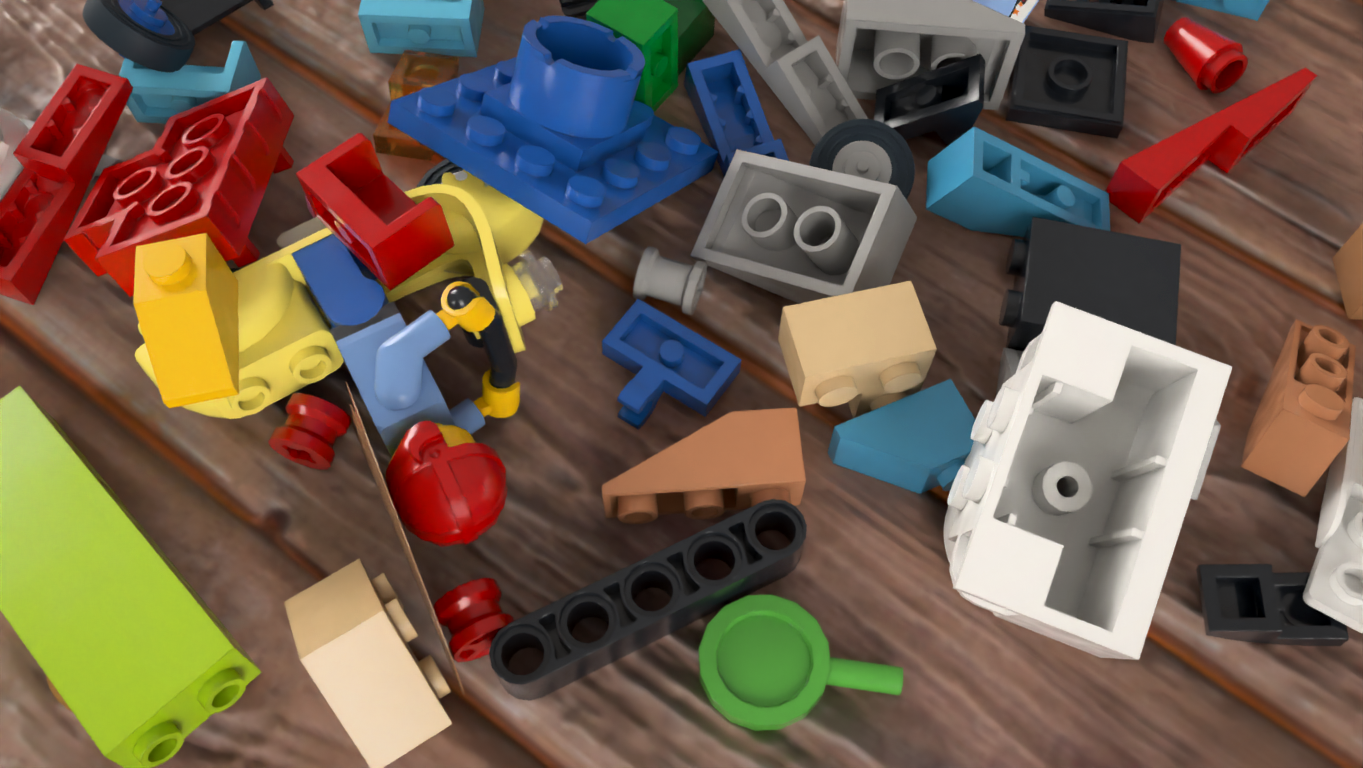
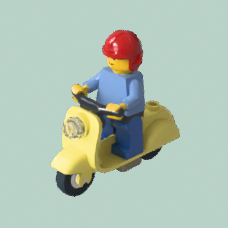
[135,159,563,547]

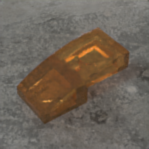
[373,50,459,161]

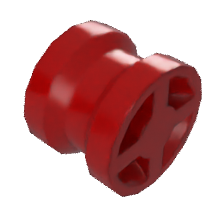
[268,393,351,470]
[433,578,515,662]

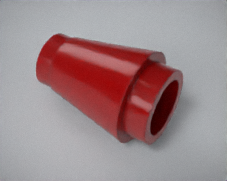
[1163,17,1248,93]

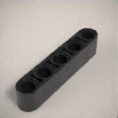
[489,499,807,701]

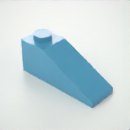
[926,126,1110,237]

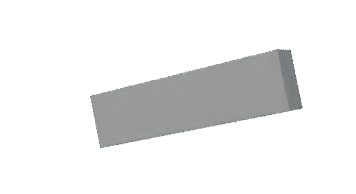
[702,0,868,146]

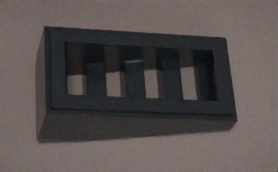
[1044,0,1164,43]

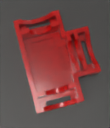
[64,77,295,297]

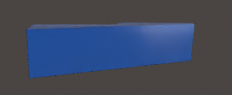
[683,49,789,177]

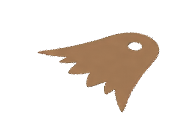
[346,382,465,695]

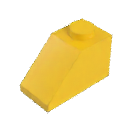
[133,233,239,408]

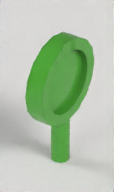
[698,594,903,731]

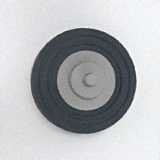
[809,119,915,200]

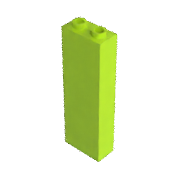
[0,385,262,768]

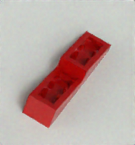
[0,64,133,306]
[1105,67,1318,224]

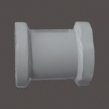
[633,246,707,315]

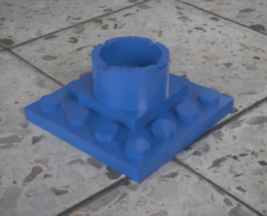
[388,15,719,244]

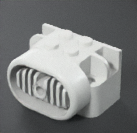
[944,301,1232,660]

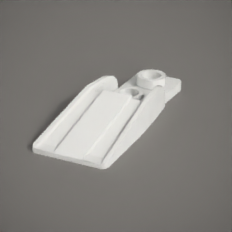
[1303,397,1363,633]

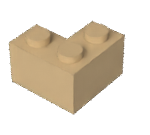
[778,280,937,418]
[284,558,453,768]

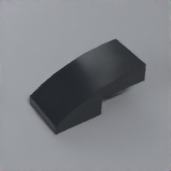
[1196,564,1349,646]

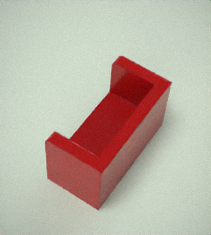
[295,133,455,291]

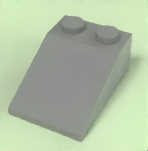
[835,0,1025,110]
[690,149,917,303]

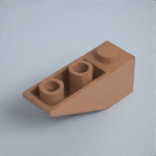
[1241,319,1356,497]
[602,407,806,524]

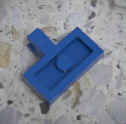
[602,299,741,430]

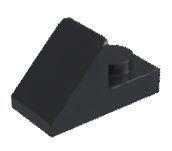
[874,54,985,146]

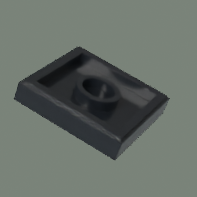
[1006,25,1128,138]

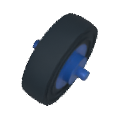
[83,0,195,73]

